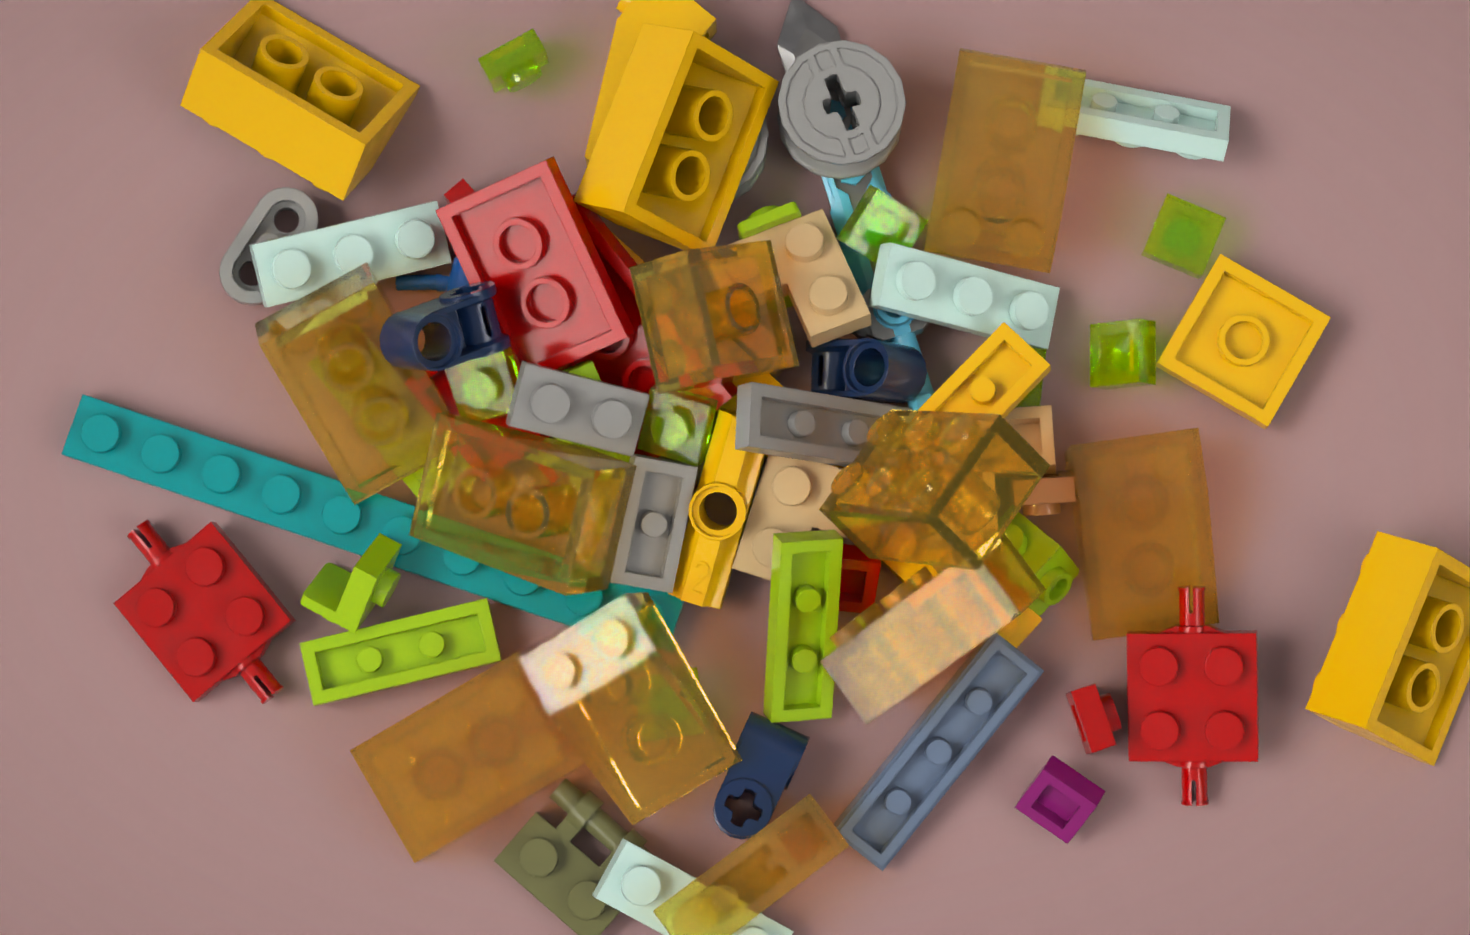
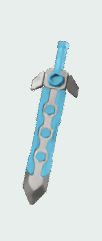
[777,0,935,416]

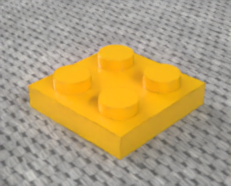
[1154,254,1331,429]

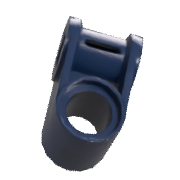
[380,281,511,371]
[806,338,927,403]
[713,711,810,840]

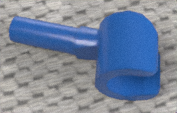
[395,257,469,292]

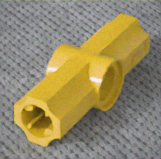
[668,408,765,609]

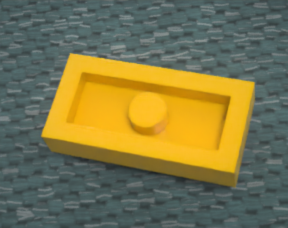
[914,322,1051,461]

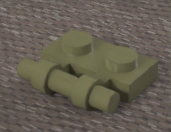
[494,778,652,935]

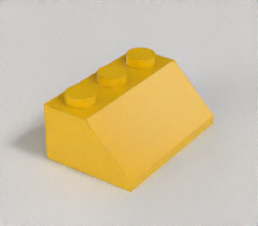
[180,0,420,201]
[574,23,779,259]
[1305,531,1470,766]

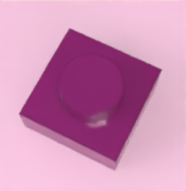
[1014,755,1106,844]

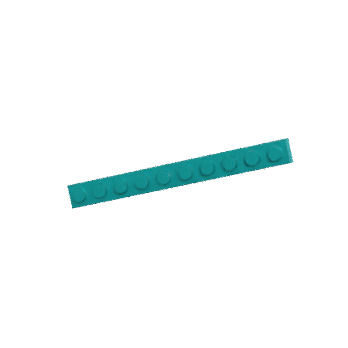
[61,394,685,659]

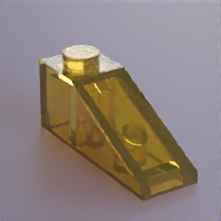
[653,794,849,935]

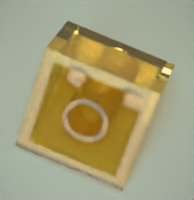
[629,240,799,395]

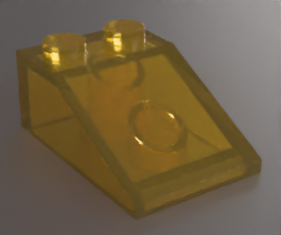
[924,48,1086,273]
[255,262,467,505]
[409,412,637,596]
[1064,428,1220,641]
[518,592,743,825]

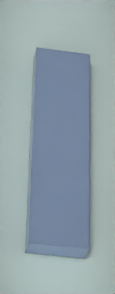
[831,628,1044,871]

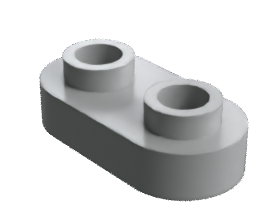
[219,187,319,306]

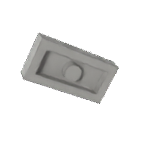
[505,361,650,457]
[606,453,698,593]

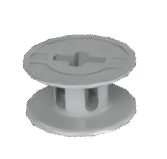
[777,40,906,180]

